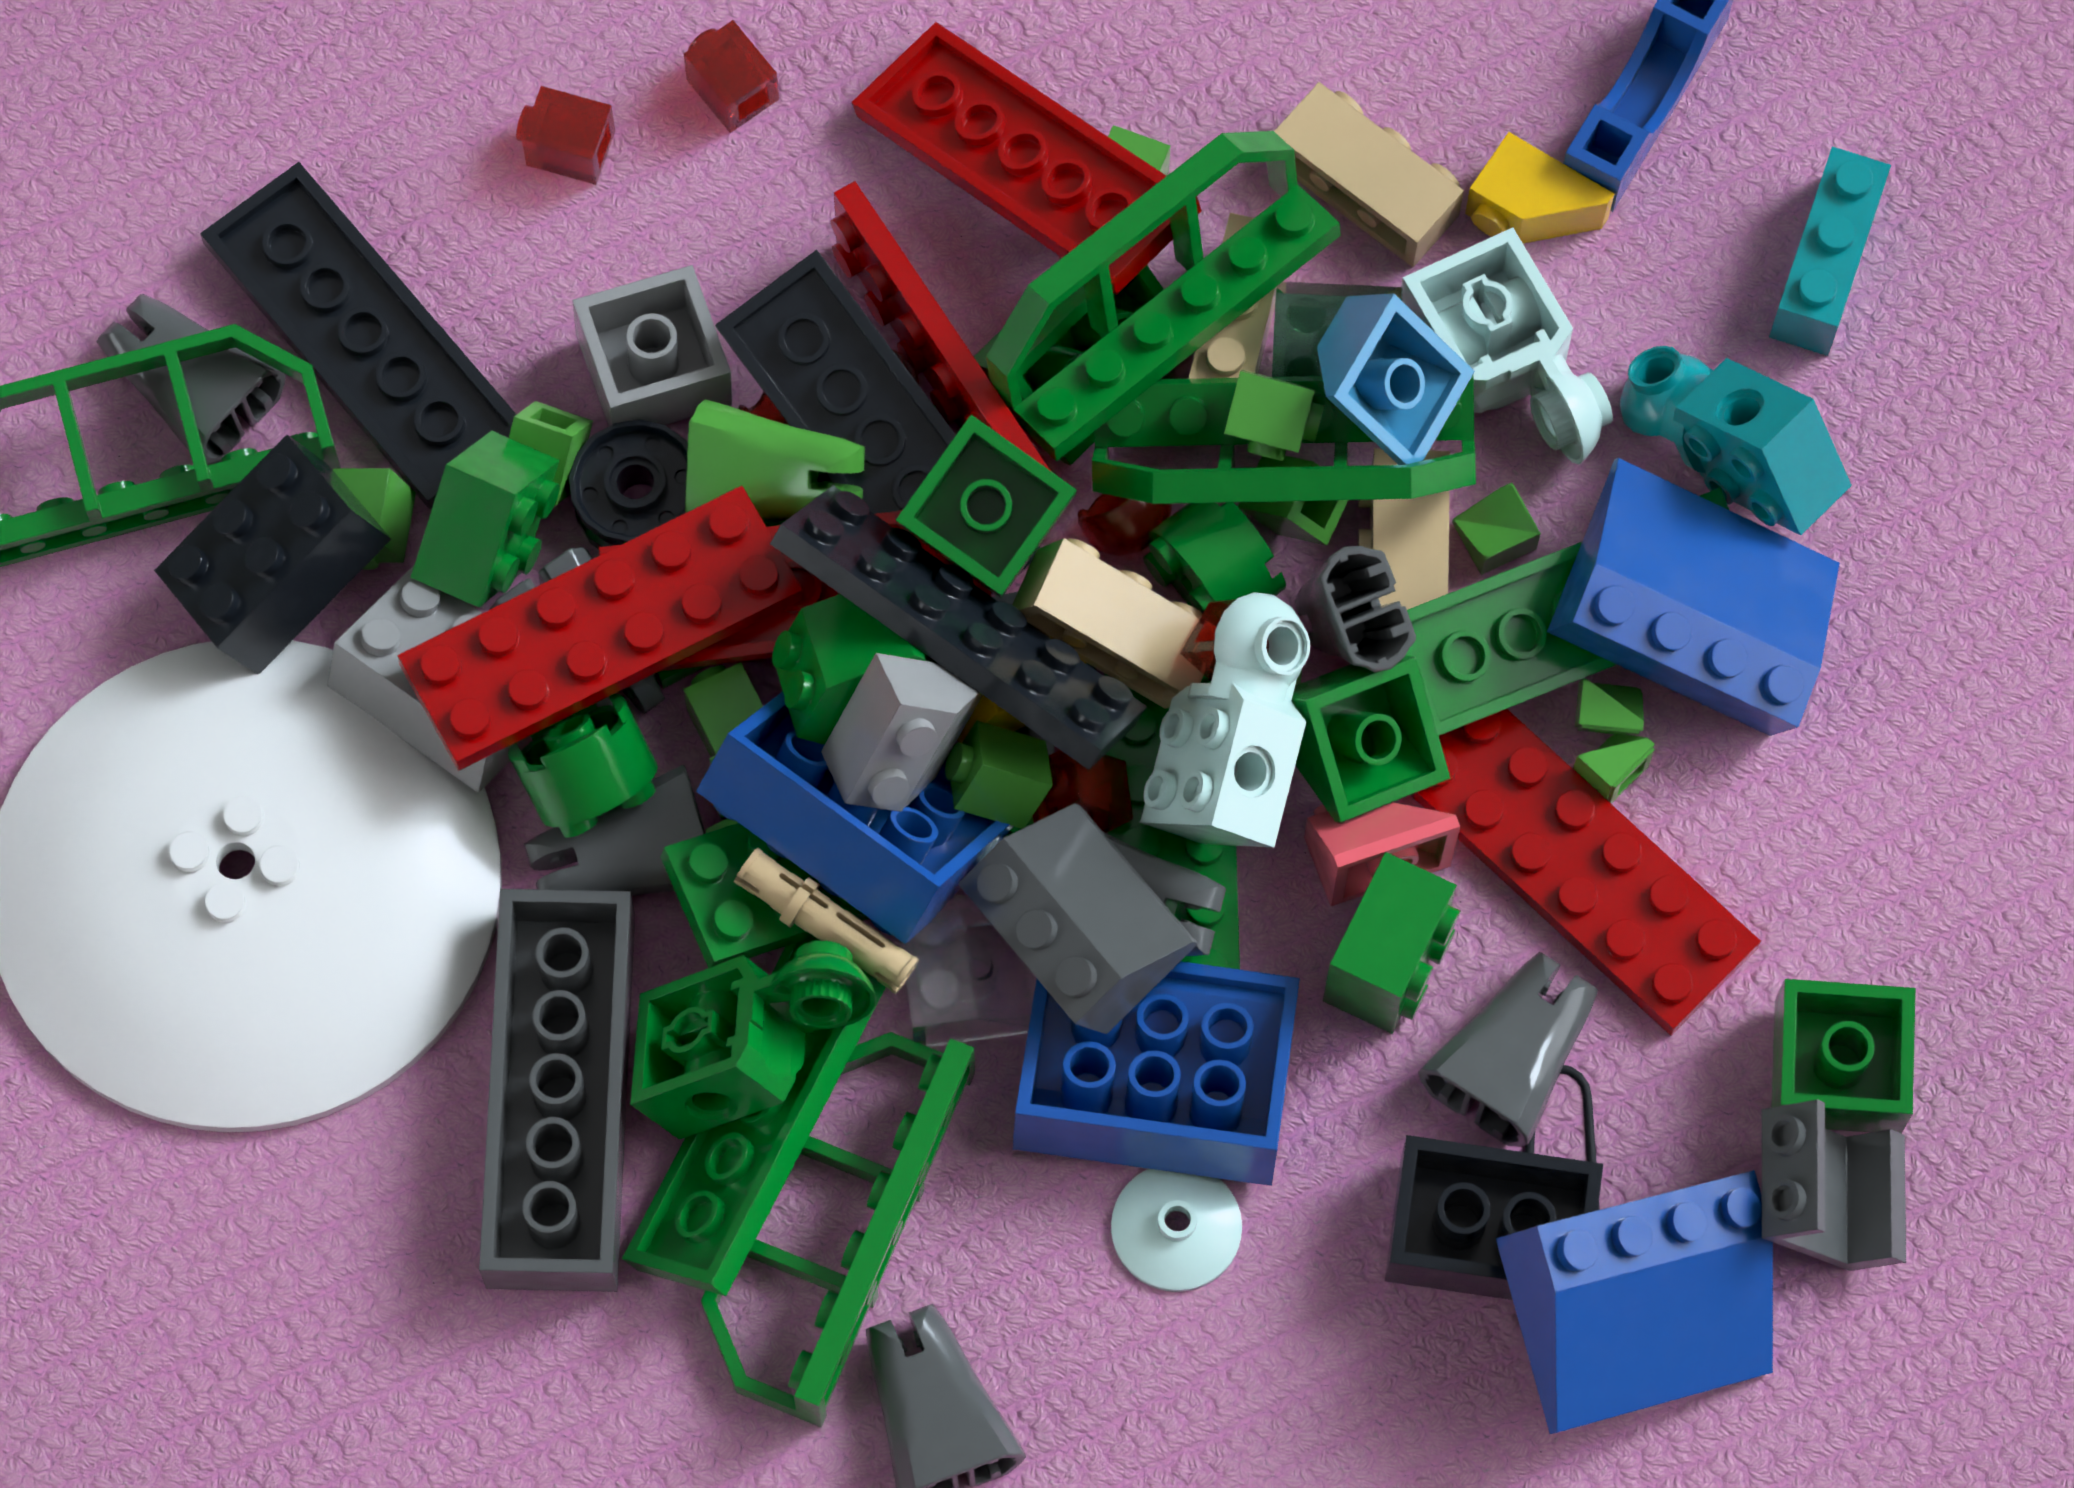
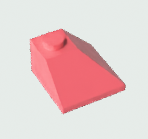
[1304,802,1460,906]

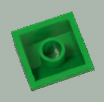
[772,594,925,745]
[1291,656,1450,823]

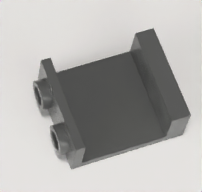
[1761,1100,1906,1271]

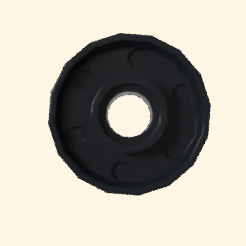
[569,420,688,549]

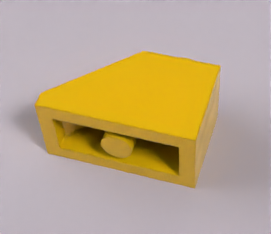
[1465,132,1614,244]

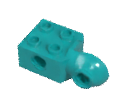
[1620,346,1852,536]

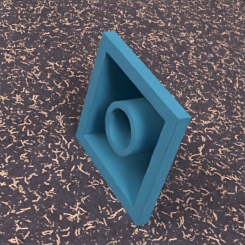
[1317,293,1475,465]

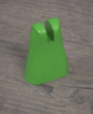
[685,400,865,521]

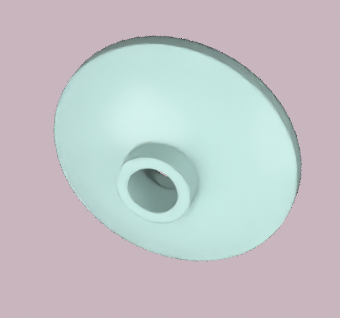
[1111,1169,1242,1292]

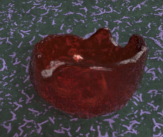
[1077,494,1172,556]

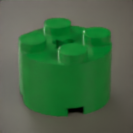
[1143,502,1286,628]
[508,694,658,838]

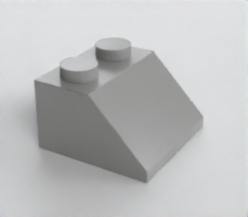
[821,653,983,812]

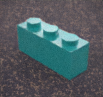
[1769,146,1891,356]

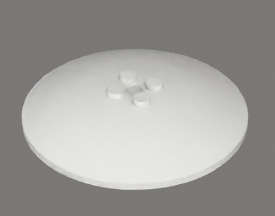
[0,640,502,1132]

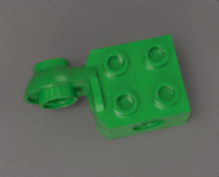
[630,941,876,1140]

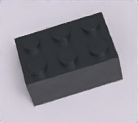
[154,435,391,674]
[1385,1135,1603,1300]

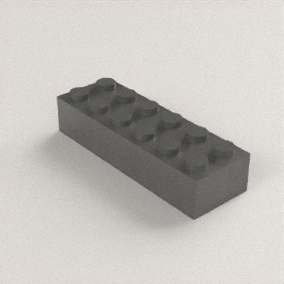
[479,889,635,1292]

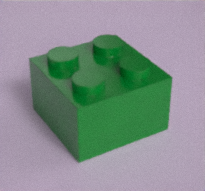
[896,415,1077,599]
[410,431,560,607]
[1323,852,1461,1034]
[1771,979,1916,1134]

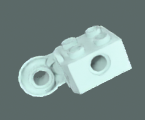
[1400,227,1613,464]
[1140,592,1310,848]

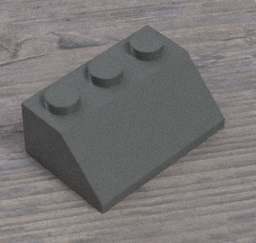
[958,803,1198,1034]

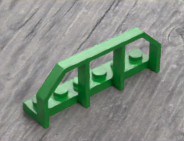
[986,131,1341,461]
[0,324,341,567]
[1092,375,1476,504]
[701,1032,975,1428]

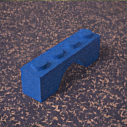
[1563,0,1733,212]

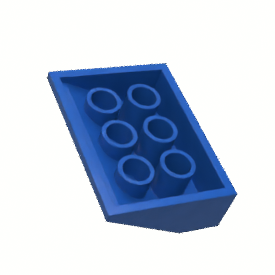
[1547,458,1840,736]
[696,691,1014,944]
[1012,961,1300,1186]
[1496,1170,1773,1434]

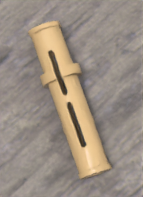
[734,848,919,995]

